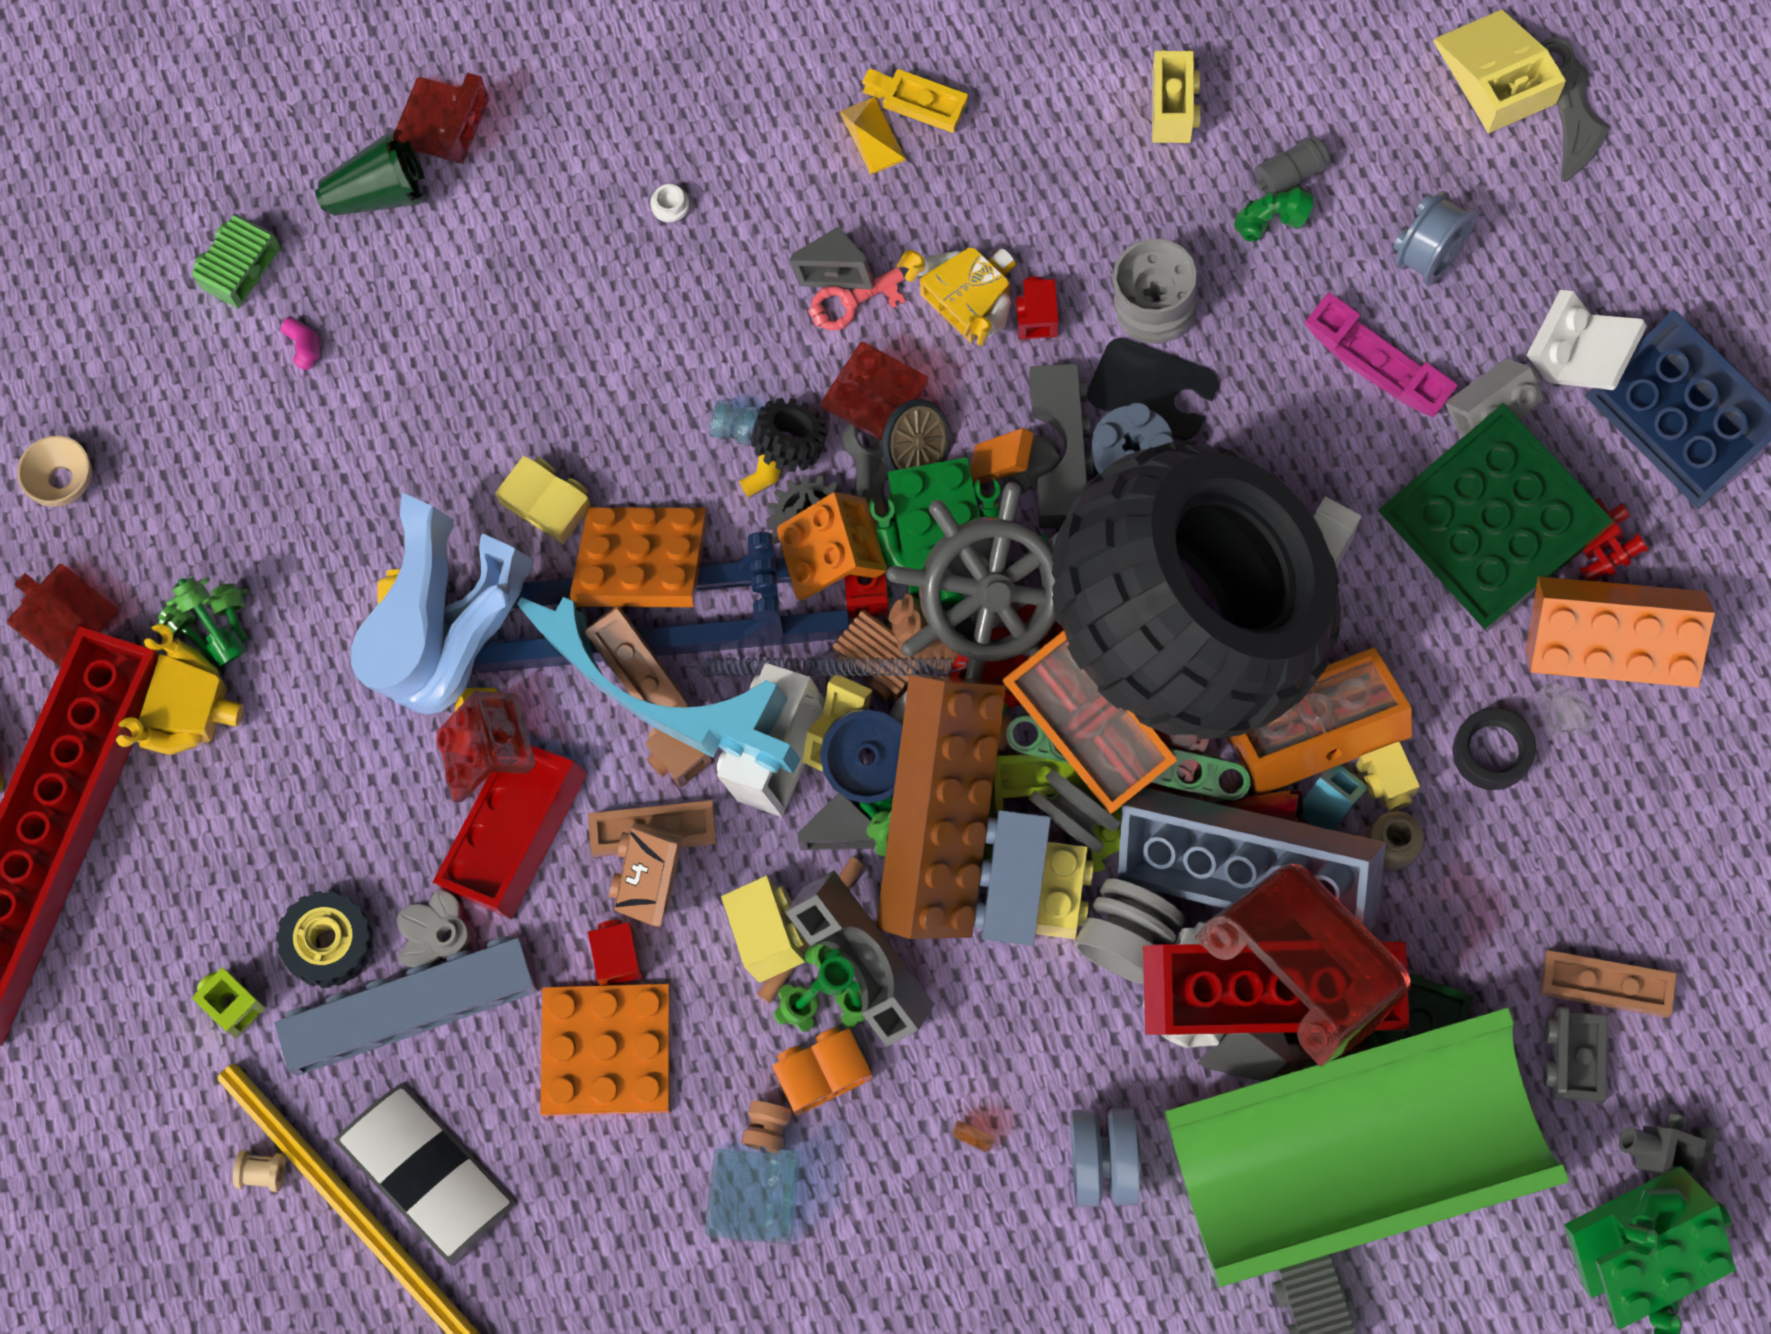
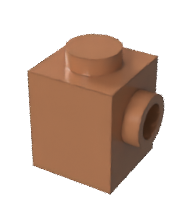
[645,728,712,788]

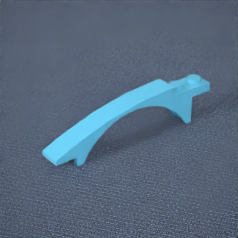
[517,597,801,773]

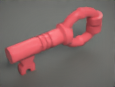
[808,267,905,330]

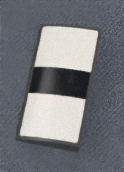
[333,1083,517,1266]

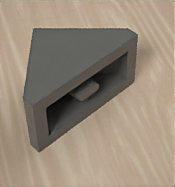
[790,227,875,289]
[798,793,876,850]

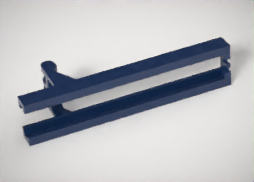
[470,532,849,673]

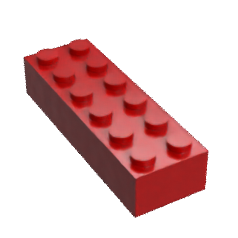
[1143,942,1410,1035]

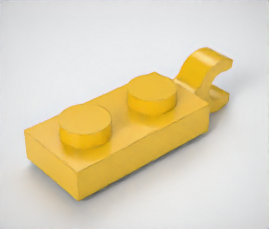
[862,69,968,134]

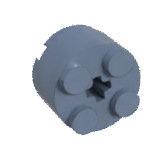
[1091,403,1173,477]

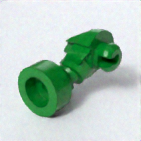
[1234,187,1314,242]

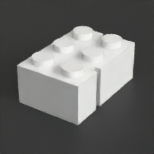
[717,663,825,817]

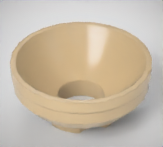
[17,436,92,507]

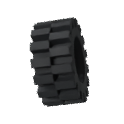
[751,398,828,472]

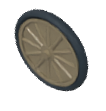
[882,399,950,471]

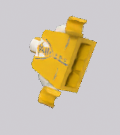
[896,247,1016,346]

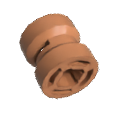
[741,1100,792,1154]

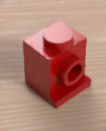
[1016,276,1058,340]
[844,573,889,618]

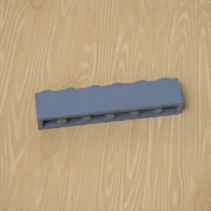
[274,936,539,1076]

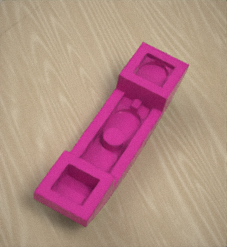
[1304,292,1458,417]

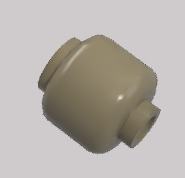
[1367,811,1425,871]

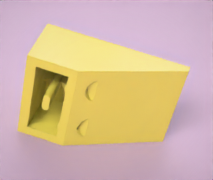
[1433,9,1566,134]

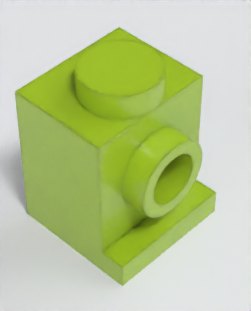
[192,967,266,1038]

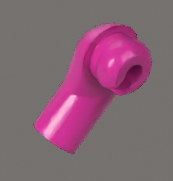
[280,316,320,370]

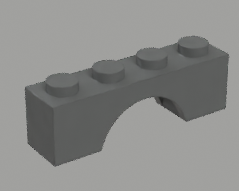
[1029,364,1093,529]
[785,870,934,1047]

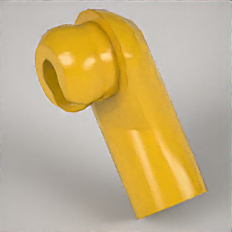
[738,455,781,498]

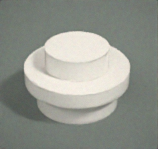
[650,184,689,222]

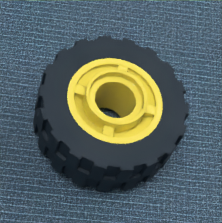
[276,891,374,988]

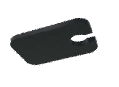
[1087,338,1218,440]

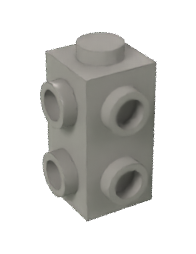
[1445,358,1543,437]

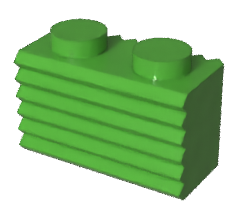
[192,214,281,309]

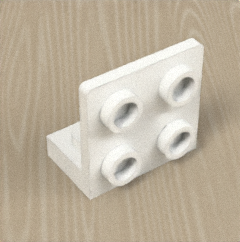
[1526,290,1647,390]

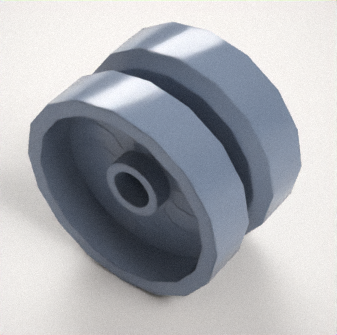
[1071,1107,1141,1208]

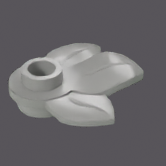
[397,889,470,968]

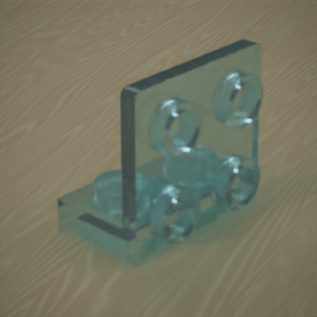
[705,1149,801,1245]

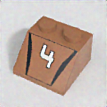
[609,823,684,927]

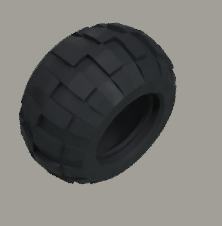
[1052,441,1341,739]

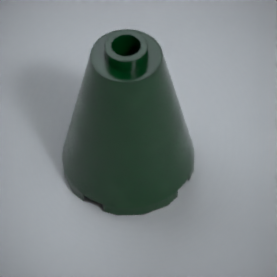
[315,129,428,216]

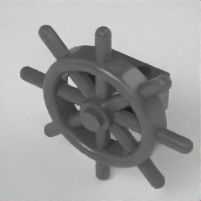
[886,482,1059,681]

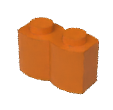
[772,1027,872,1117]

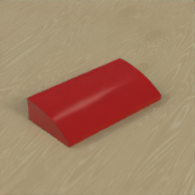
[432,739,588,920]

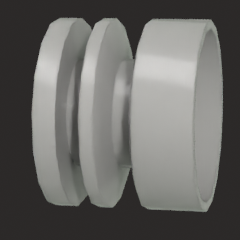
[1113,238,1197,344]
[1073,879,1185,985]

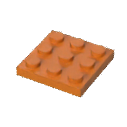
[570,507,708,607]
[540,984,670,1116]

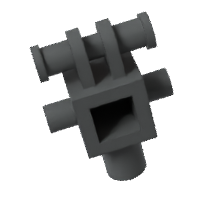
[1619,1113,1719,1190]

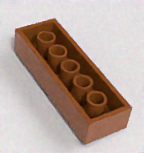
[876,674,1006,939]

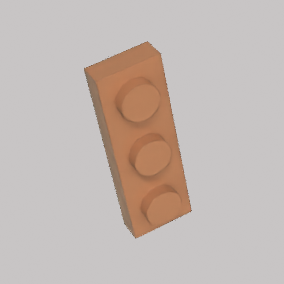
[584,605,691,708]
[588,800,717,857]
[1539,950,1677,1018]

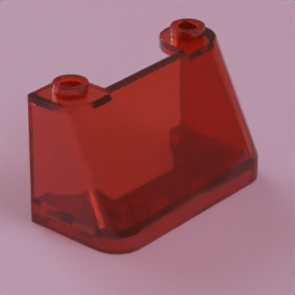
[1195,863,1410,1067]

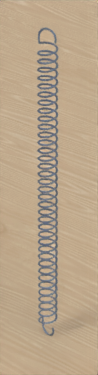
[689,657,967,676]

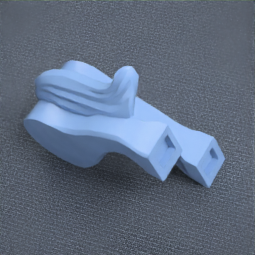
[351,492,534,715]

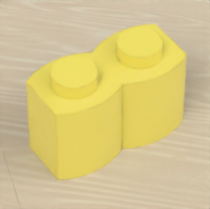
[495,456,591,544]

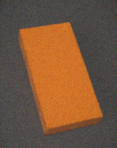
[970,428,1034,485]

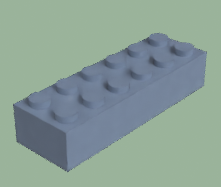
[1118,788,1386,941]

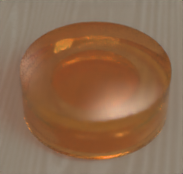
[951,1120,996,1153]

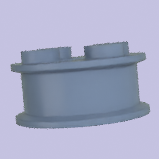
[1393,191,1478,286]

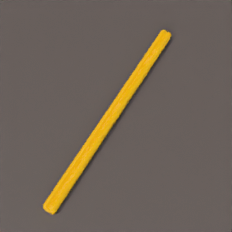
[218,1064,480,1334]

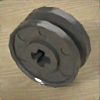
[1028,769,1121,854]

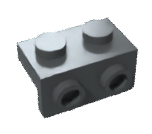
[1543,1007,1607,1104]

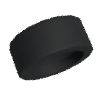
[1452,707,1536,790]

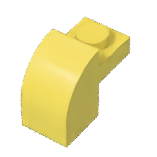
[802,674,872,772]

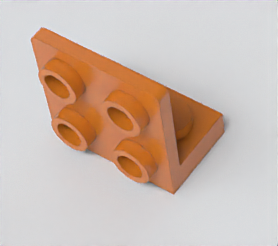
[777,492,887,600]

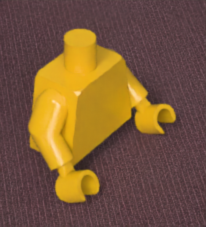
[116,624,244,755]

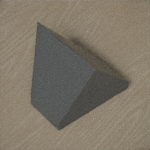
[1197,1032,1294,1081]

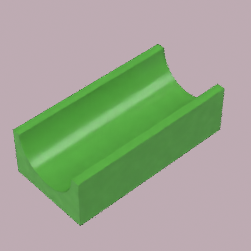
[1164,1008,1569,1289]

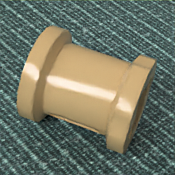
[233,1150,286,1192]

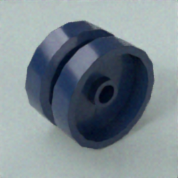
[819,708,902,803]

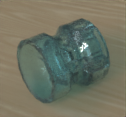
[710,399,759,446]

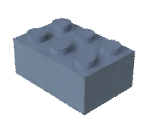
[974,810,1051,946]

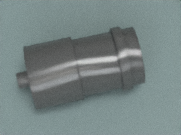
[1254,135,1330,196]

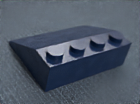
[1585,309,1771,509]

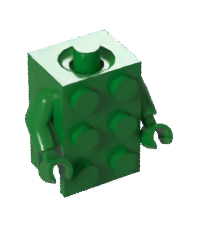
[869,457,1000,605]
[1564,1166,1736,1334]

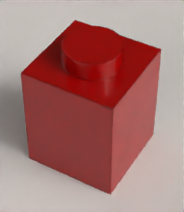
[588,919,643,986]

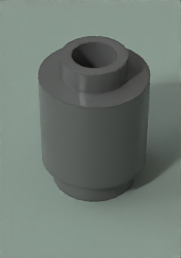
[1004,434,1061,494]

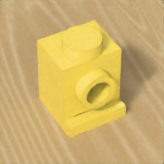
[1356,741,1420,812]

